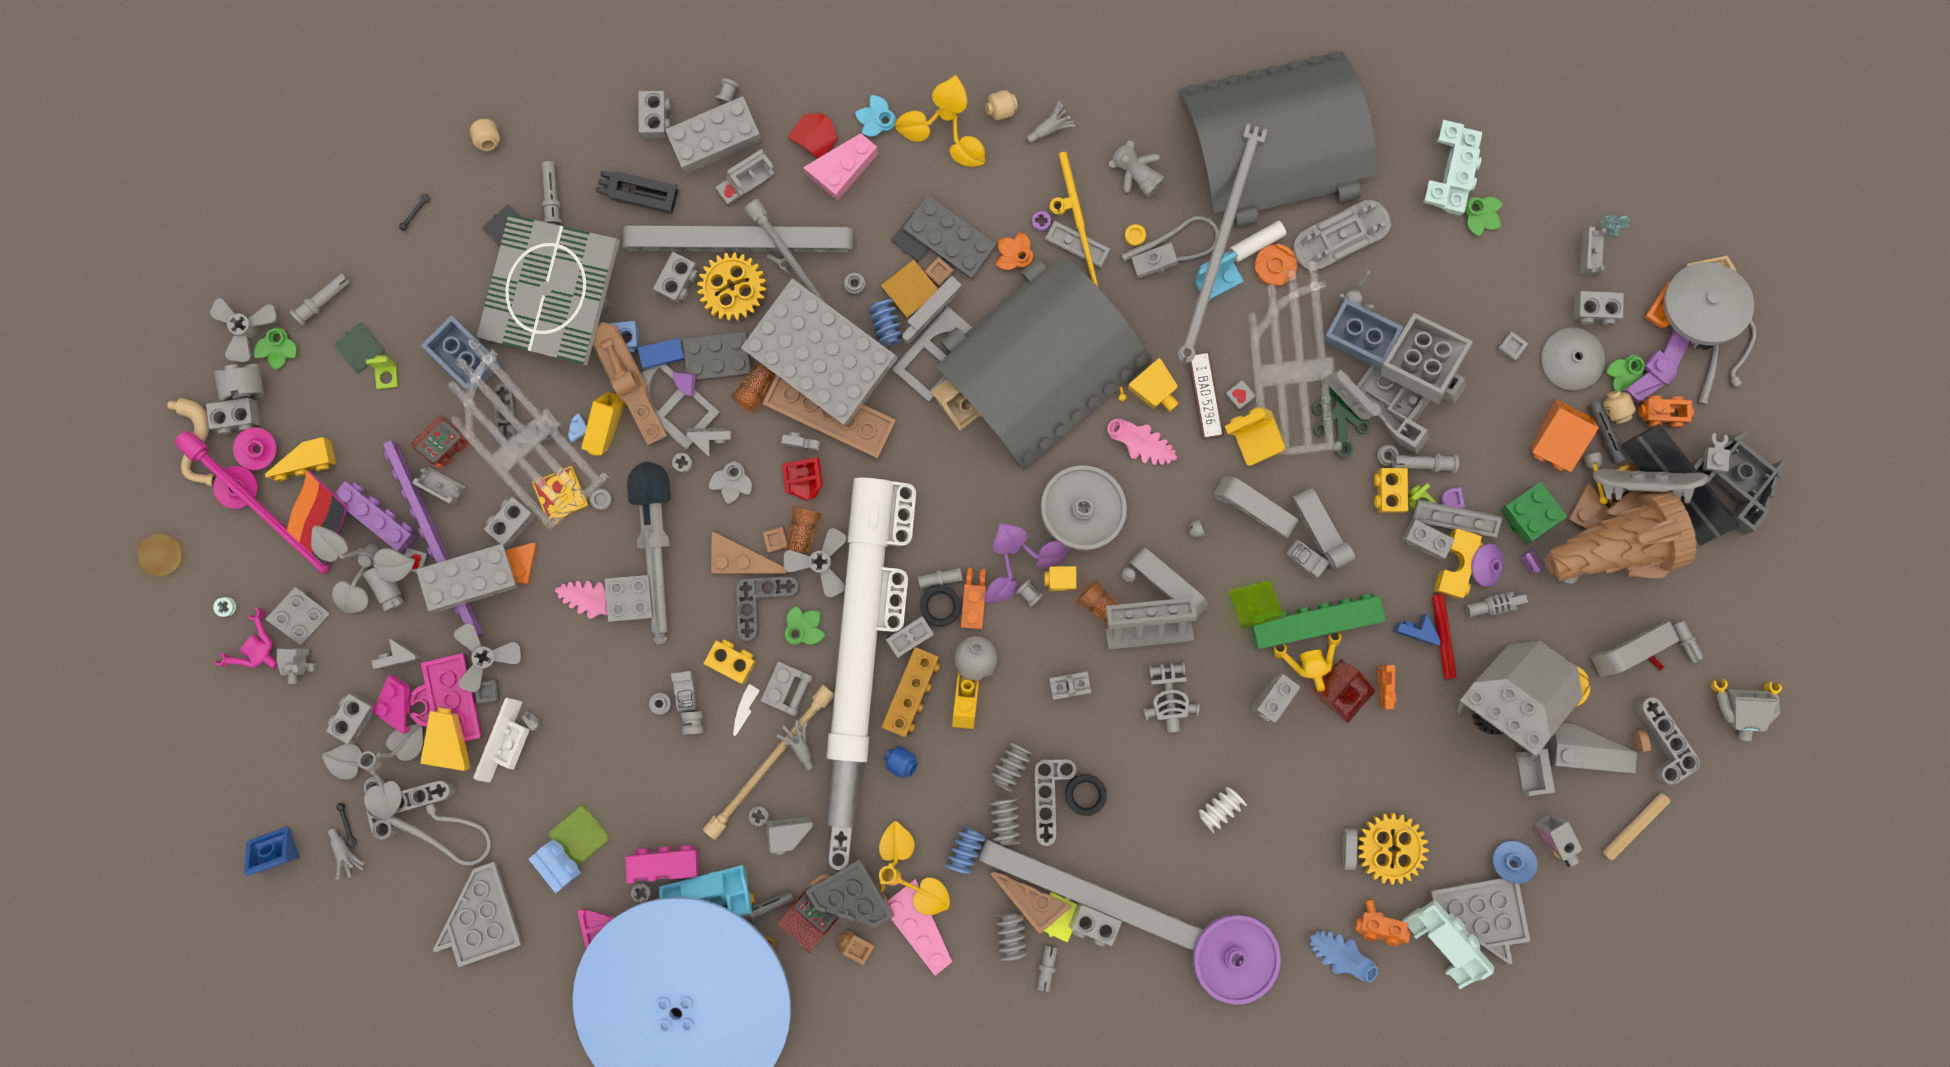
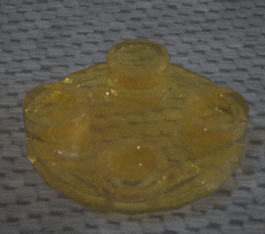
[137,534,181,576]

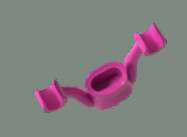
[214,607,278,670]

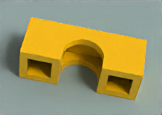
[1434,529,1483,599]

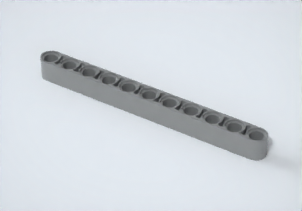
[622,226,853,253]
[978,839,1203,950]

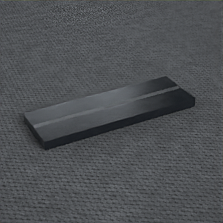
[1621,423,1739,546]

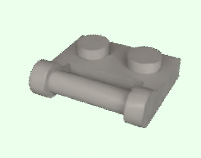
[761,661,813,716]

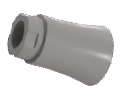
[362,567,404,612]

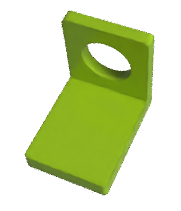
[366,355,398,389]
[1408,483,1437,510]

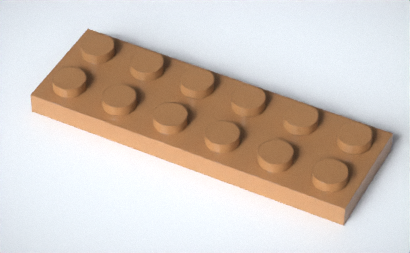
[762,374,896,459]

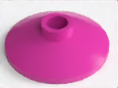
[233,427,277,470]
[213,466,258,509]

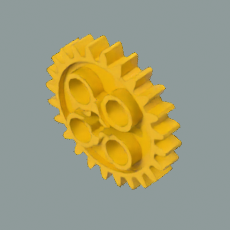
[697,252,767,322]
[1357,813,1429,885]

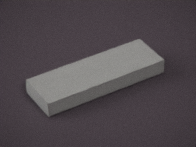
[1045,220,1111,269]

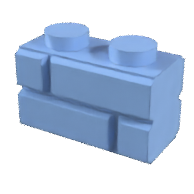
[529,839,581,893]

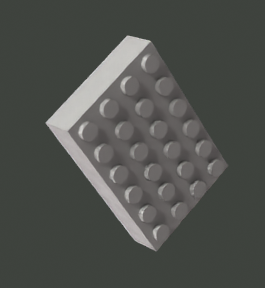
[741,279,898,426]

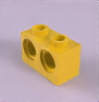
[1374,468,1408,513]
[1044,566,1076,591]
[703,639,757,684]

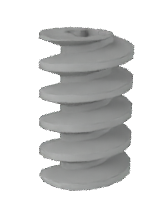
[991,742,1033,792]
[990,799,1021,845]
[996,913,1027,961]

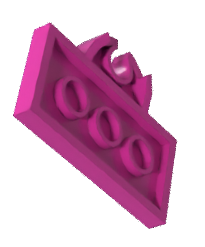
[408,653,483,741]

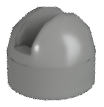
[1188,519,1205,538]

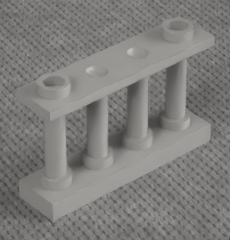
[1105,597,1197,650]

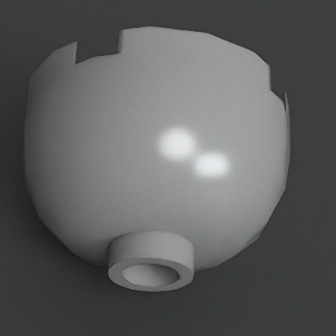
[954,636,998,681]

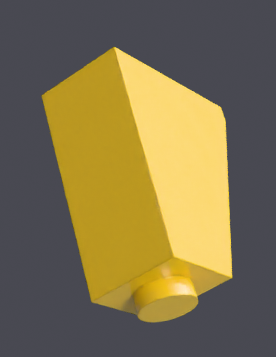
[581,391,626,456]
[421,707,470,771]

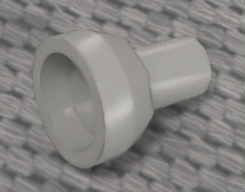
[1120,566,1138,583]

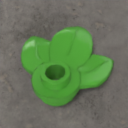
[1465,197,1503,236]
[254,327,297,370]
[1606,355,1645,393]
[785,606,825,645]

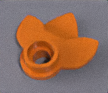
[995,232,1034,271]

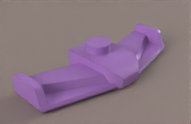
[1622,329,1690,405]

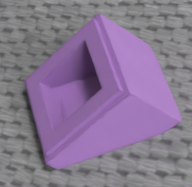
[1520,549,1544,574]

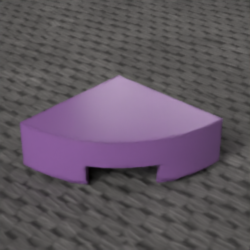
[673,371,696,396]

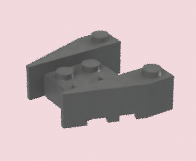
[1691,430,1786,535]

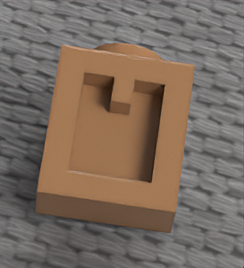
[836,928,875,965]

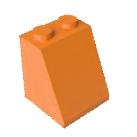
[1530,399,1599,472]

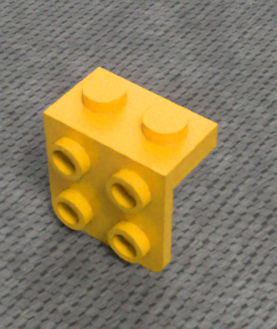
[1225,407,1286,466]

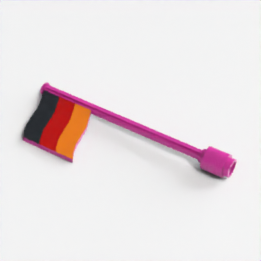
[174,430,347,574]

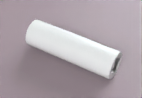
[1229,220,1286,263]

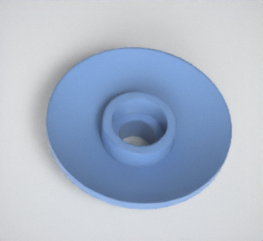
[1493,841,1537,884]

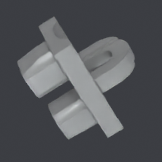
[1049,671,1092,700]

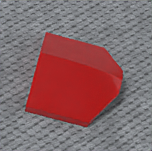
[787,113,838,159]
[782,457,823,500]

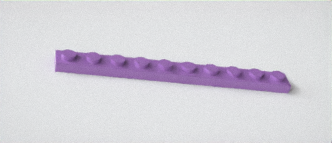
[383,440,484,637]

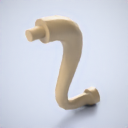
[167,398,216,487]

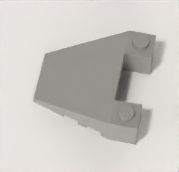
[1357,366,1466,456]

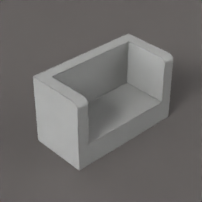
[1515,748,1555,796]

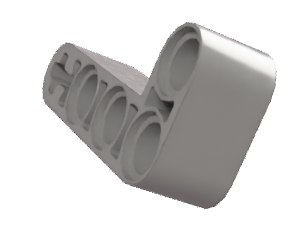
[1212,476,1299,539]
[1292,487,1356,571]
[1129,547,1208,617]
[1590,620,1680,677]
[1635,697,1700,784]
[1034,759,1076,846]
[366,780,456,839]

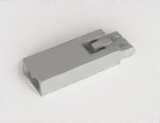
[902,276,962,344]

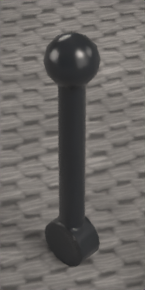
[399,194,430,231]
[336,803,357,847]

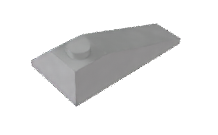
[1548,723,1637,774]

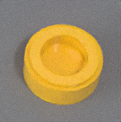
[1124,224,1146,247]

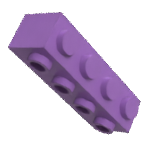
[335,481,419,553]

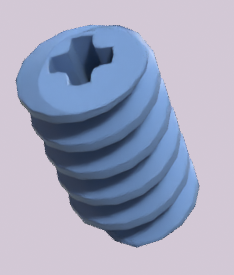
[868,299,904,347]
[944,825,986,874]

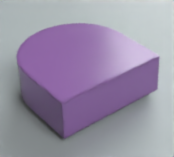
[1440,487,1465,508]

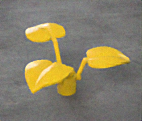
[894,75,986,167]
[876,821,950,915]

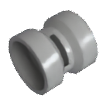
[681,711,704,735]

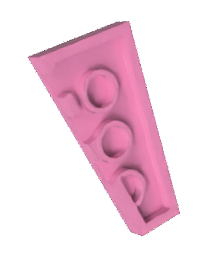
[887,878,952,975]

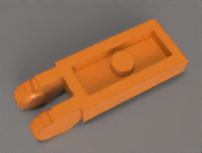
[961,568,986,629]

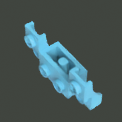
[659,865,752,916]

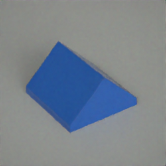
[244,826,300,876]

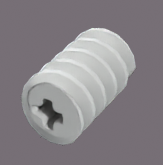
[1198,787,1247,834]

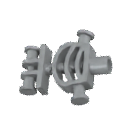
[1143,662,1200,733]

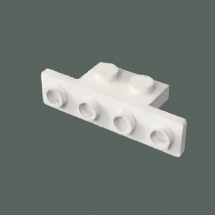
[474,697,530,782]

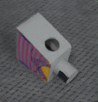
[1533,812,1582,867]

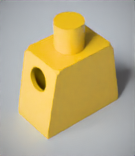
[1127,358,1179,412]

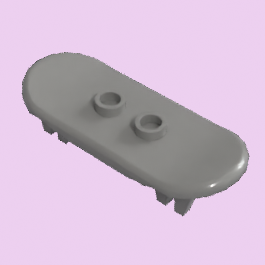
[1293,200,1391,270]
[1593,469,1708,503]

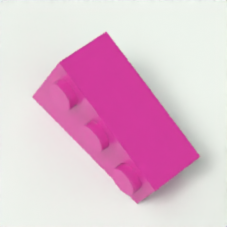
[625,845,700,884]

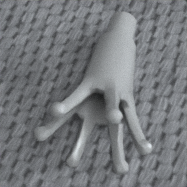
[1027,100,1076,143]
[777,720,814,770]
[327,828,365,880]

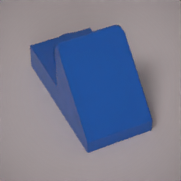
[1393,614,1441,646]

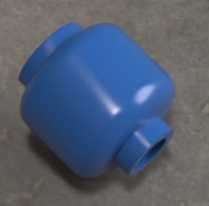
[884,746,918,779]

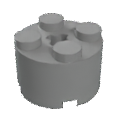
[214,364,264,402]

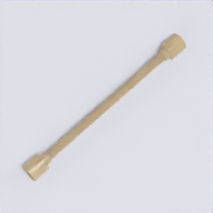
[703,685,835,840]

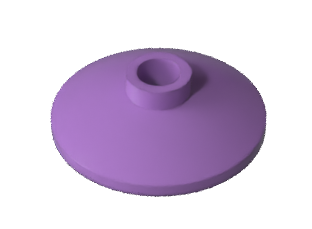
[1471,544,1504,587]

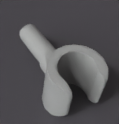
[767,253,791,275]

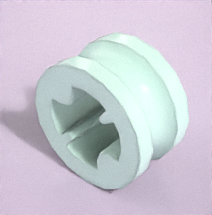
[213,597,236,617]

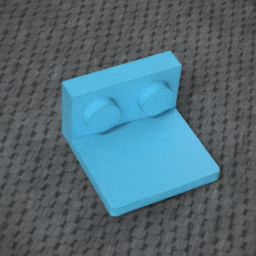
[1193,251,1244,301]

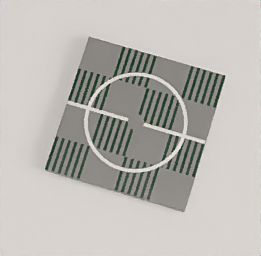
[476,214,620,365]

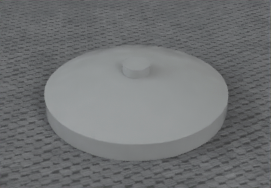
[1663,262,1754,345]
[1040,465,1127,551]

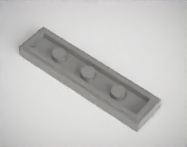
[1412,499,1502,538]

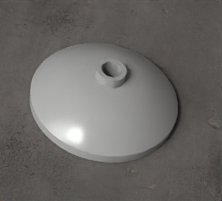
[1540,328,1605,391]

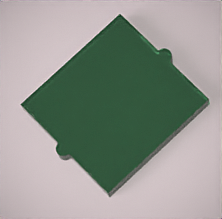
[334,323,385,373]

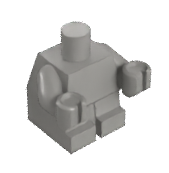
[277,648,316,684]

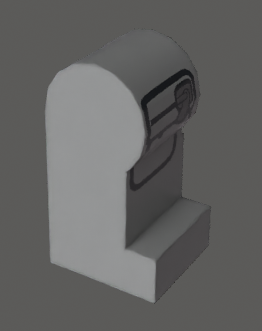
[1285,540,1330,579]
[671,671,697,713]

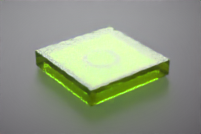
[1229,580,1284,629]
[548,805,610,866]

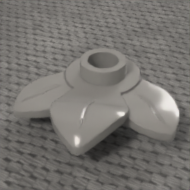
[709,461,752,504]

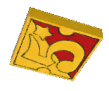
[532,466,589,522]

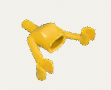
[1273,632,1342,692]

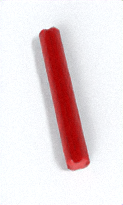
[1432,594,1457,679]

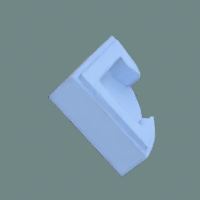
[568,413,587,443]

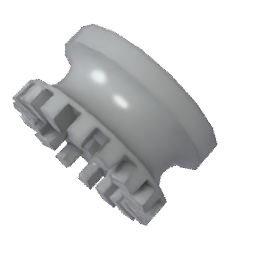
[672,453,693,473]
[749,806,769,826]
[631,882,652,903]

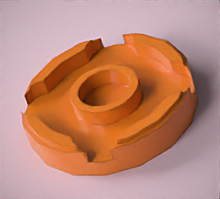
[1254,244,1297,286]

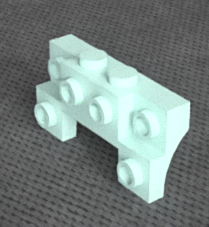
[1423,120,1483,216]
[1402,899,1495,989]

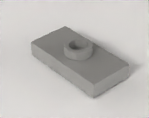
[1131,243,1179,278]

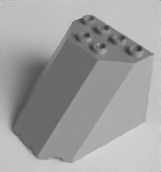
[1456,641,1583,766]

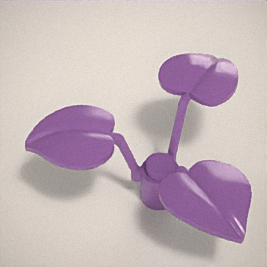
[984,523,1070,603]

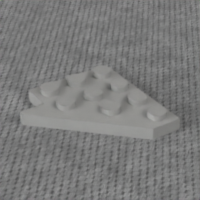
[433,861,523,967]
[1429,877,1531,964]

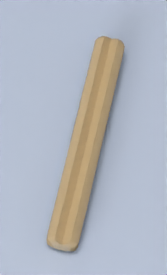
[1602,793,1670,860]

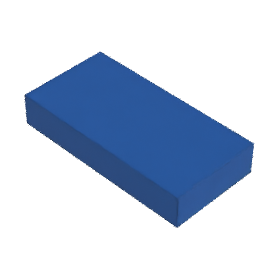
[637,338,685,370]

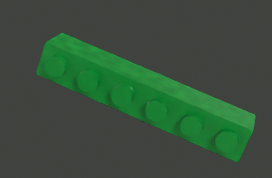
[1250,593,1386,649]

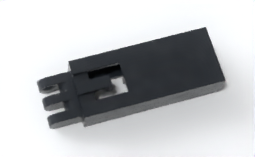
[596,171,679,214]

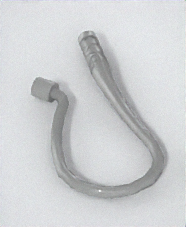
[1121,216,1219,274]
[1698,319,1757,405]
[386,803,491,866]

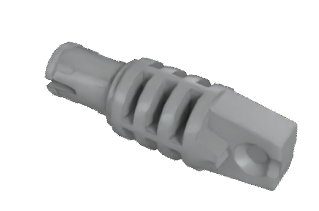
[1465,591,1528,618]

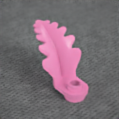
[1107,419,1177,465]
[555,581,608,619]

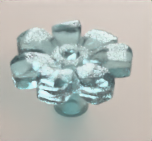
[1601,215,1630,236]

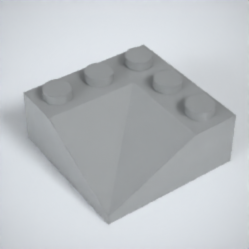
[1380,313,1473,404]

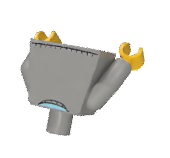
[1711,679,1782,741]

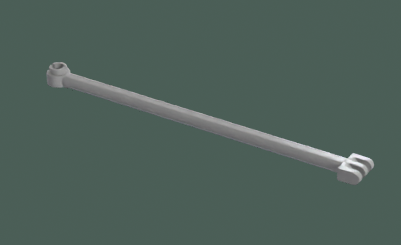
[1177,123,1268,363]

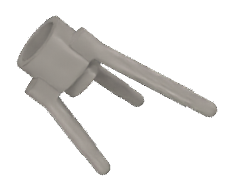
[1339,270,1374,309]

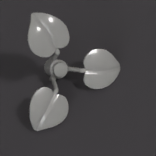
[311,525,415,614]
[322,725,423,820]

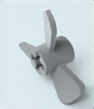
[210,298,278,363]
[784,528,847,597]
[454,623,521,692]

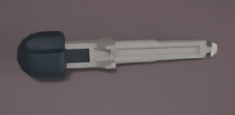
[627,462,671,644]

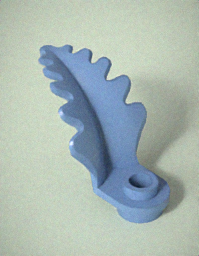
[1310,931,1379,982]

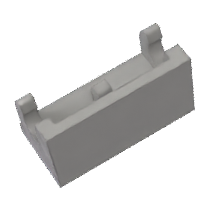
[726,149,774,197]
[1579,226,1606,275]
[412,467,467,506]
[886,615,934,658]

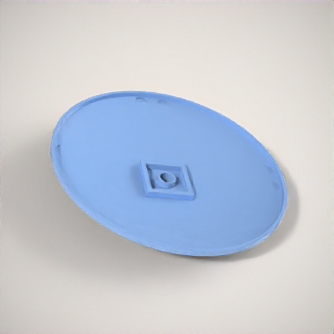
[573,897,791,1067]

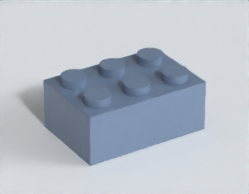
[1323,298,1404,370]
[421,315,503,394]

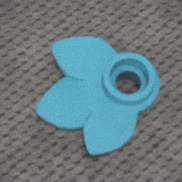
[855,95,896,137]

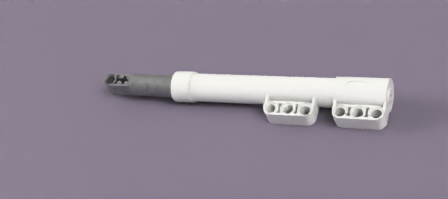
[826,478,916,870]

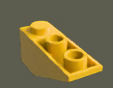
[265,437,336,482]
[952,670,979,729]

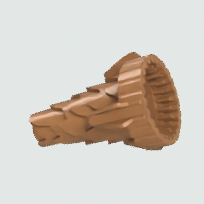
[1544,490,1696,582]

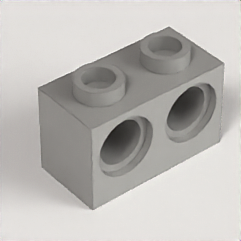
[639,91,671,139]
[653,252,699,305]
[1573,291,1624,325]
[206,398,260,435]
[484,497,537,548]
[1401,520,1455,560]
[326,693,375,744]
[1069,902,1122,947]

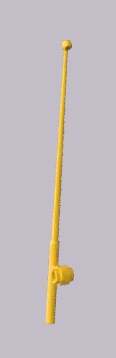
[1050,152,1127,402]

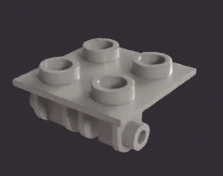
[605,575,652,622]
[266,587,330,645]

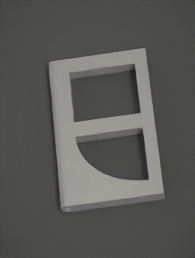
[891,306,972,402]
[641,364,720,450]

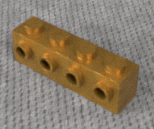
[881,647,941,737]

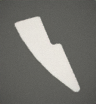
[733,684,759,736]

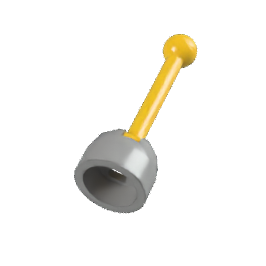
[1583,452,1608,505]

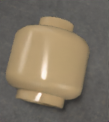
[985,90,1018,121]
[470,119,500,151]
[1603,390,1636,424]

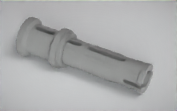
[541,161,562,226]
[290,273,351,326]
[1392,453,1459,473]

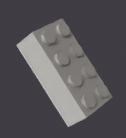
[665,96,763,174]
[416,544,518,614]

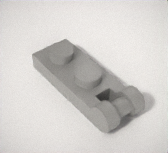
[1324,370,1381,420]

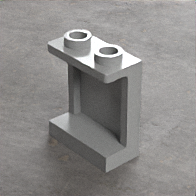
[1250,674,1300,722]

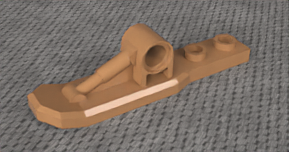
[593,322,668,445]

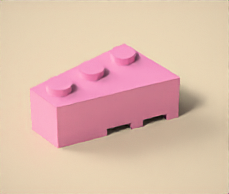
[803,133,878,201]

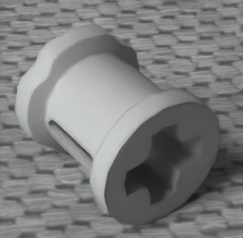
[715,78,739,104]
[1016,579,1044,607]

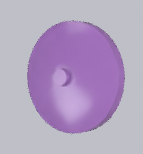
[1193,914,1281,1004]

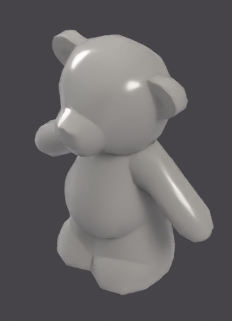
[1109,141,1166,197]

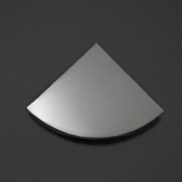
[522,710,543,731]

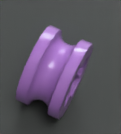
[1032,211,1051,232]

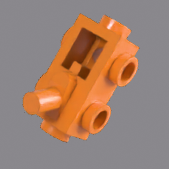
[1638,396,1694,428]
[1355,900,1410,946]

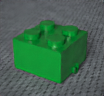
[1500,482,1568,545]

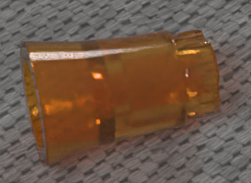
[730,363,774,412]
[787,506,822,553]
[1076,580,1120,623]

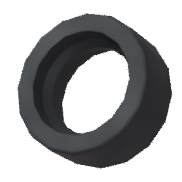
[920,585,961,627]
[1065,774,1107,816]

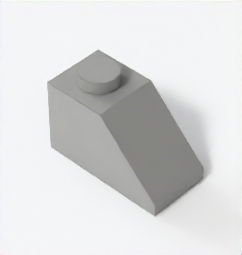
[766,816,813,855]

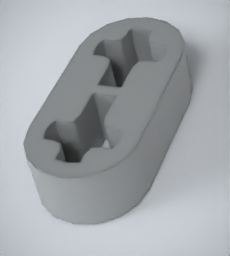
[1342,828,1357,870]

